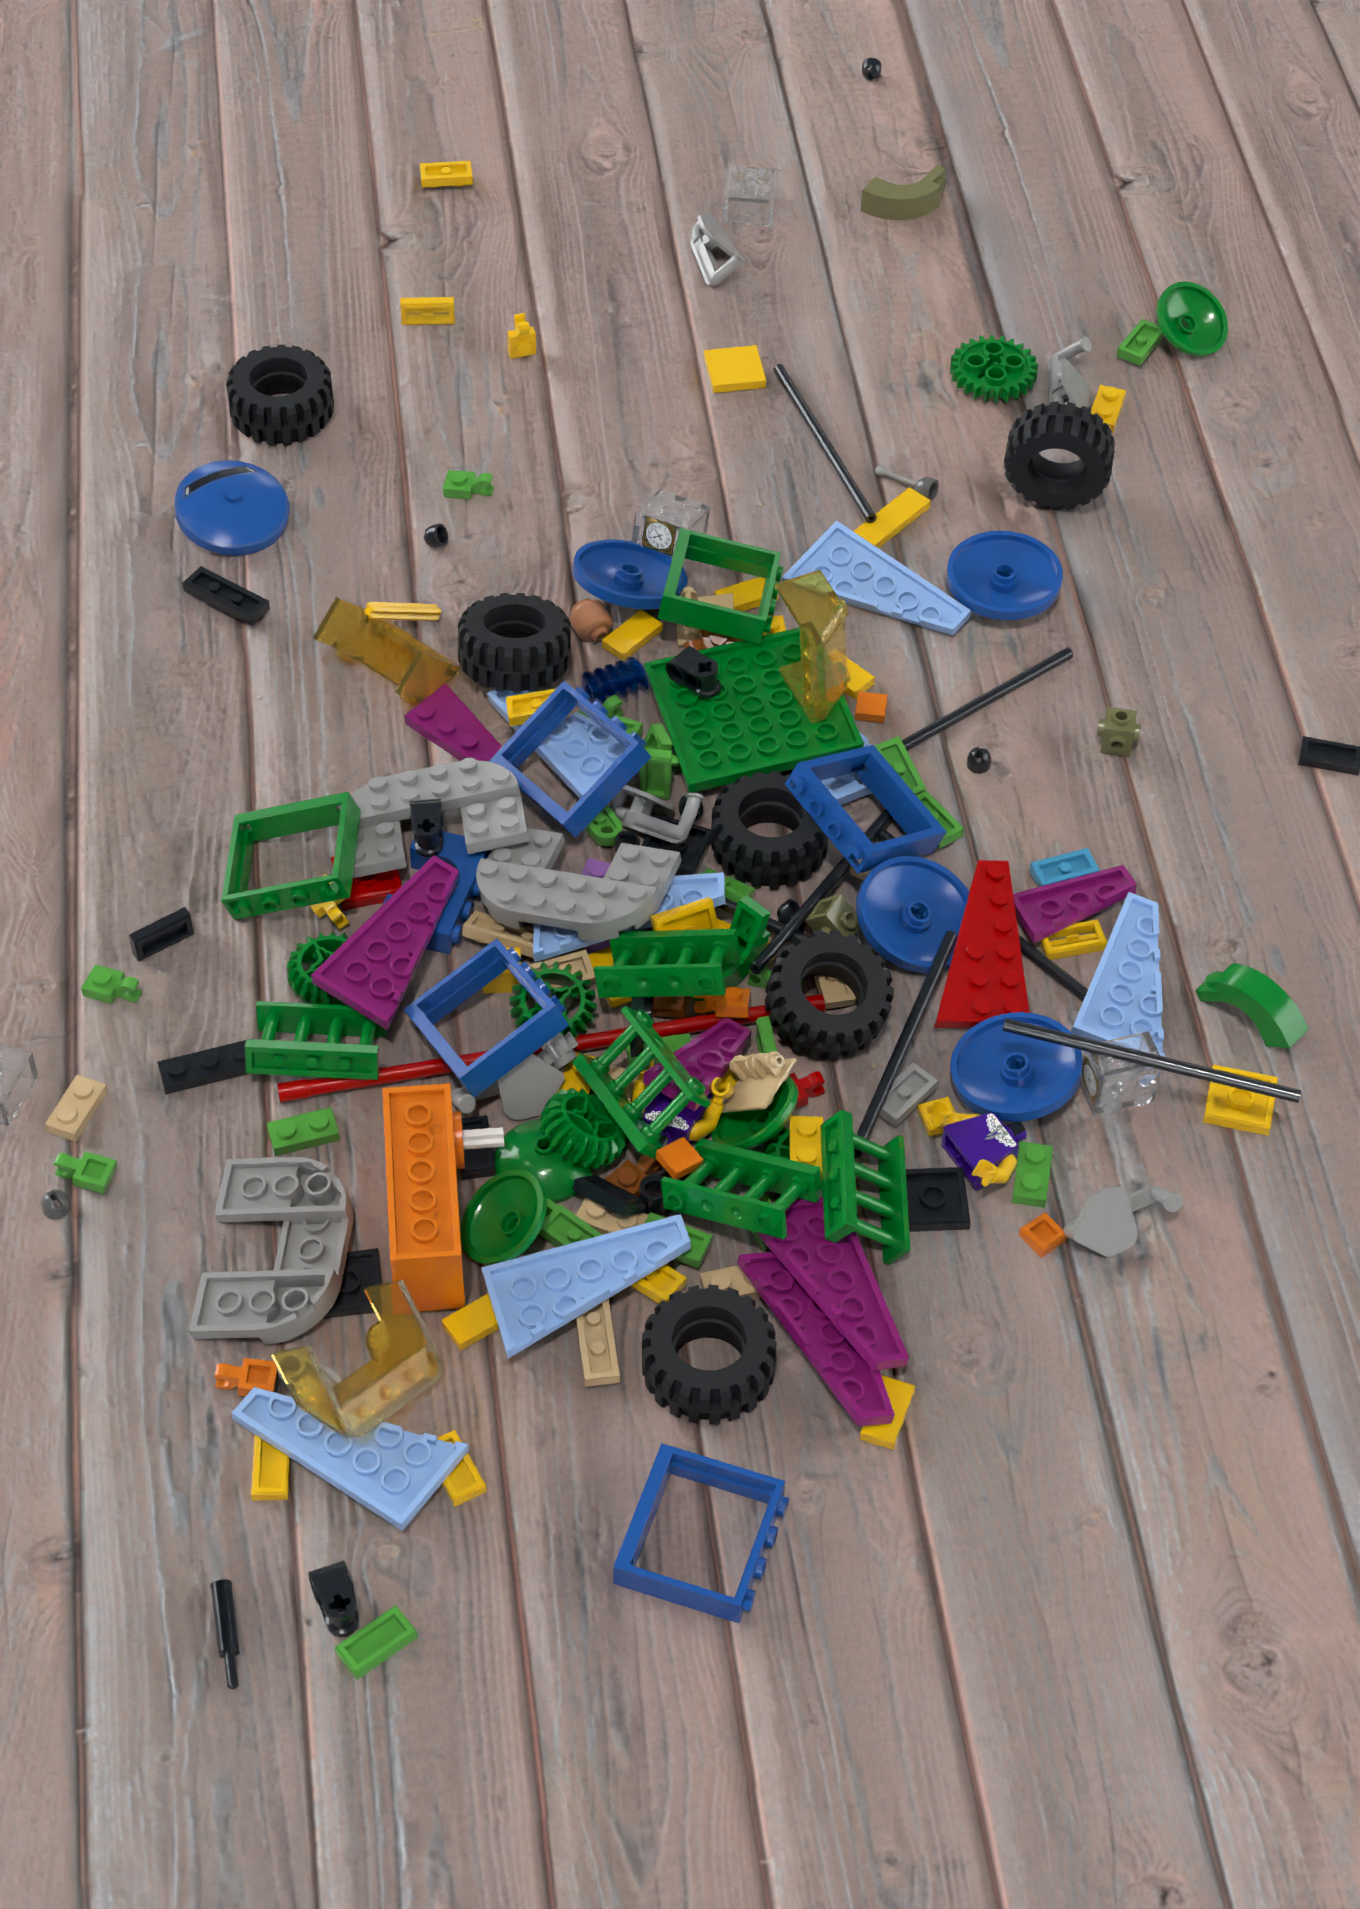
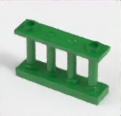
[593,929,741,998]
[245,1001,388,1080]
[572,1006,711,1160]
[820,1110,911,1265]
[661,1138,822,1239]

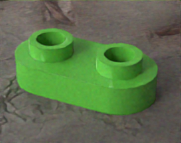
[579,799,622,846]

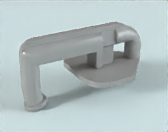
[690,212,746,287]
[1048,336,1093,408]
[610,785,704,845]
[451,1054,564,1120]
[1063,1185,1183,1257]

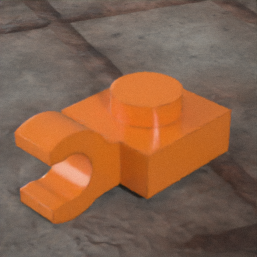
[693,987,751,1018]
[215,1358,278,1396]

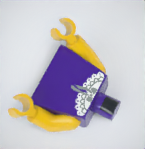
[632,1060,734,1147]
[927,1100,1027,1191]

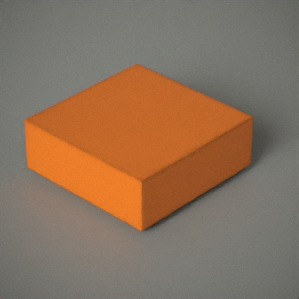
[855,691,888,723]
[655,1137,704,1180]
[1019,1212,1067,1258]

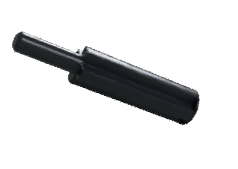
[210,1579,240,1689]

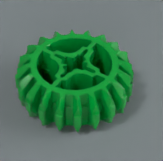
[286,930,348,1005]
[509,961,597,1038]
[539,1088,628,1169]

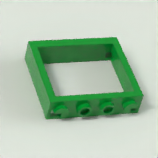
[657,528,784,644]
[221,791,361,920]

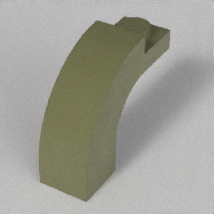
[861,165,947,220]

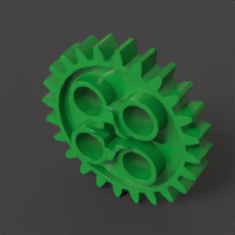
[950,335,1038,403]

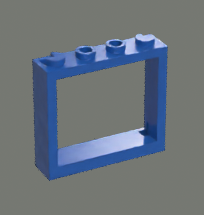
[489,681,651,838]
[784,745,947,874]
[404,939,569,1098]
[613,1443,789,1623]

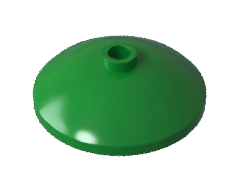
[1156,281,1228,357]
[712,1077,798,1150]
[494,1119,594,1204]
[461,1169,547,1266]

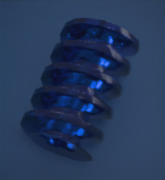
[582,656,649,705]

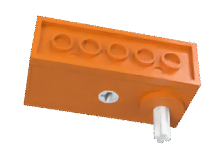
[382,1083,504,1313]

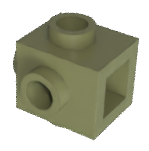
[1097,707,1141,757]
[805,894,860,937]

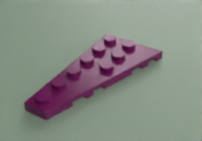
[311,855,459,1030]
[756,1197,909,1371]
[737,1252,895,1426]

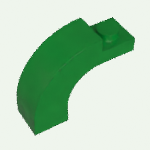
[690,895,771,1001]
[1195,963,1309,1048]

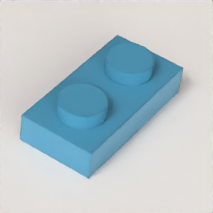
[1029,848,1100,887]

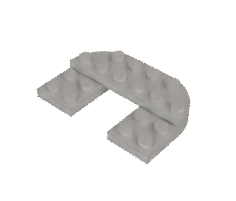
[337,758,530,878]
[476,828,681,941]
[189,1157,353,1345]

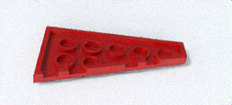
[933,860,1030,1028]

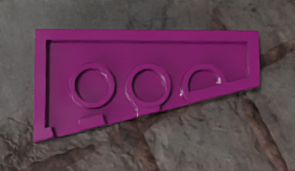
[404,683,502,762]
[1013,865,1137,943]
[643,1017,752,1111]

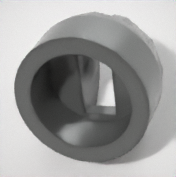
[41,1189,70,1220]

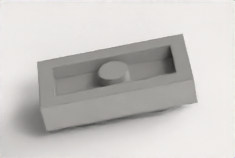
[879,1062,939,1127]

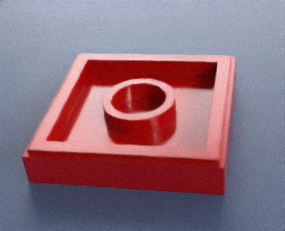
[330,856,402,910]

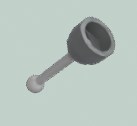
[875,465,939,501]

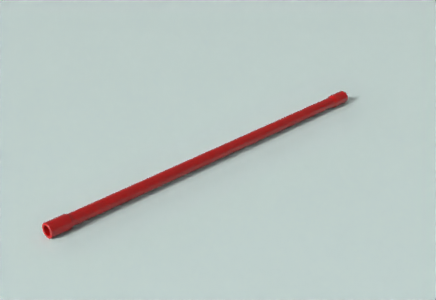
[277,994,825,1103]

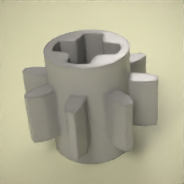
[537,1032,579,1069]

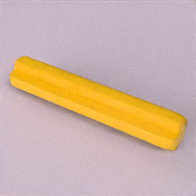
[364,602,441,621]

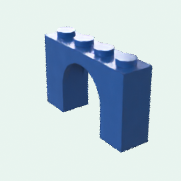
[383,831,491,955]

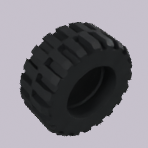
[226,345,334,445]
[1004,401,1115,510]
[458,593,571,693]
[711,771,828,889]
[764,930,894,1060]
[642,1284,777,1424]

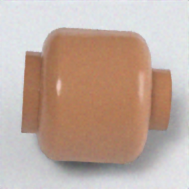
[569,598,613,643]

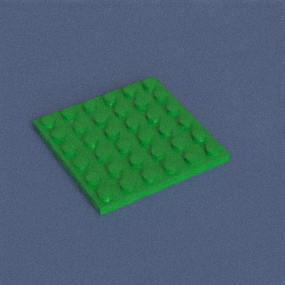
[643,624,864,793]

